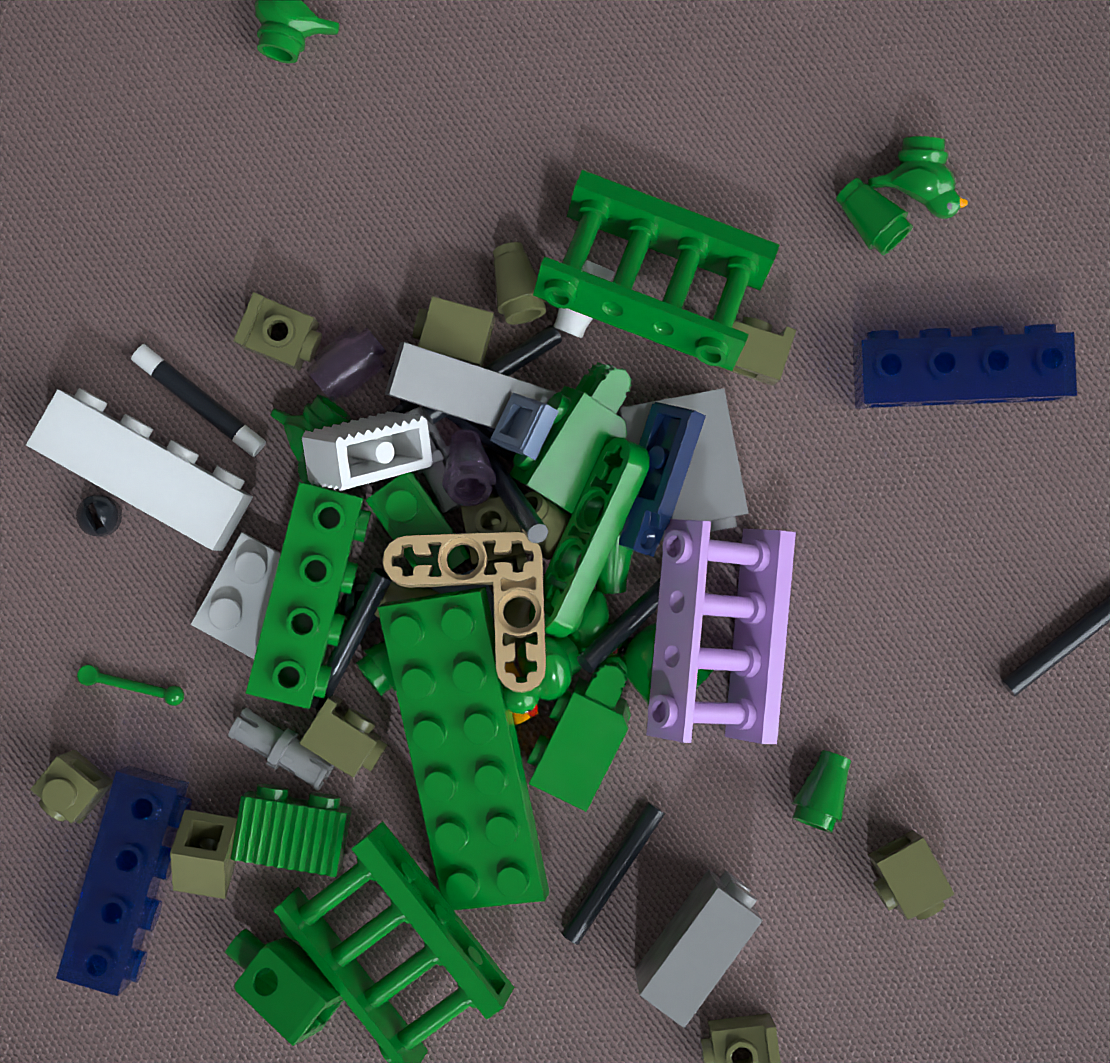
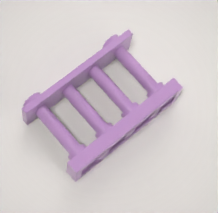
[646,519,796,744]

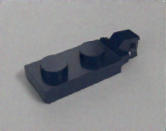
[618,402,706,557]

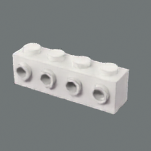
[26,388,253,551]

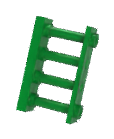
[533,170,780,371]
[273,821,515,1063]

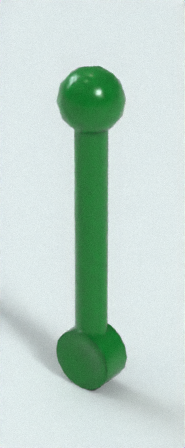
[77,665,184,706]

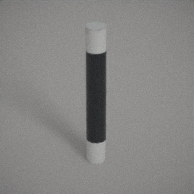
[131,344,266,457]

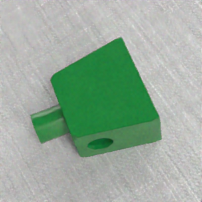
[225,928,344,1046]

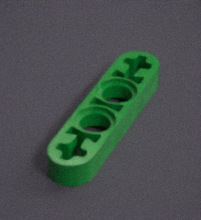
[529,437,650,638]

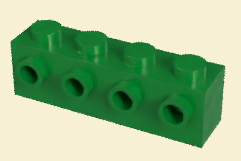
[245,482,372,709]

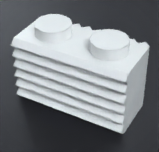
[302,411,433,491]

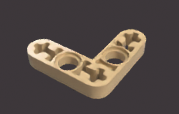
[383,532,546,693]

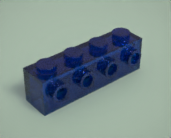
[853,324,1077,409]
[56,765,192,996]

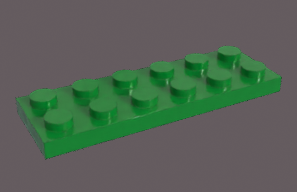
[378,587,550,910]

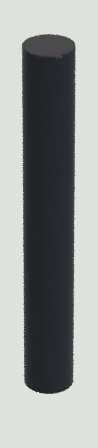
[421,325,562,425]
[474,447,548,543]
[311,568,392,710]
[577,577,661,673]
[1001,595,1110,697]
[561,802,666,945]

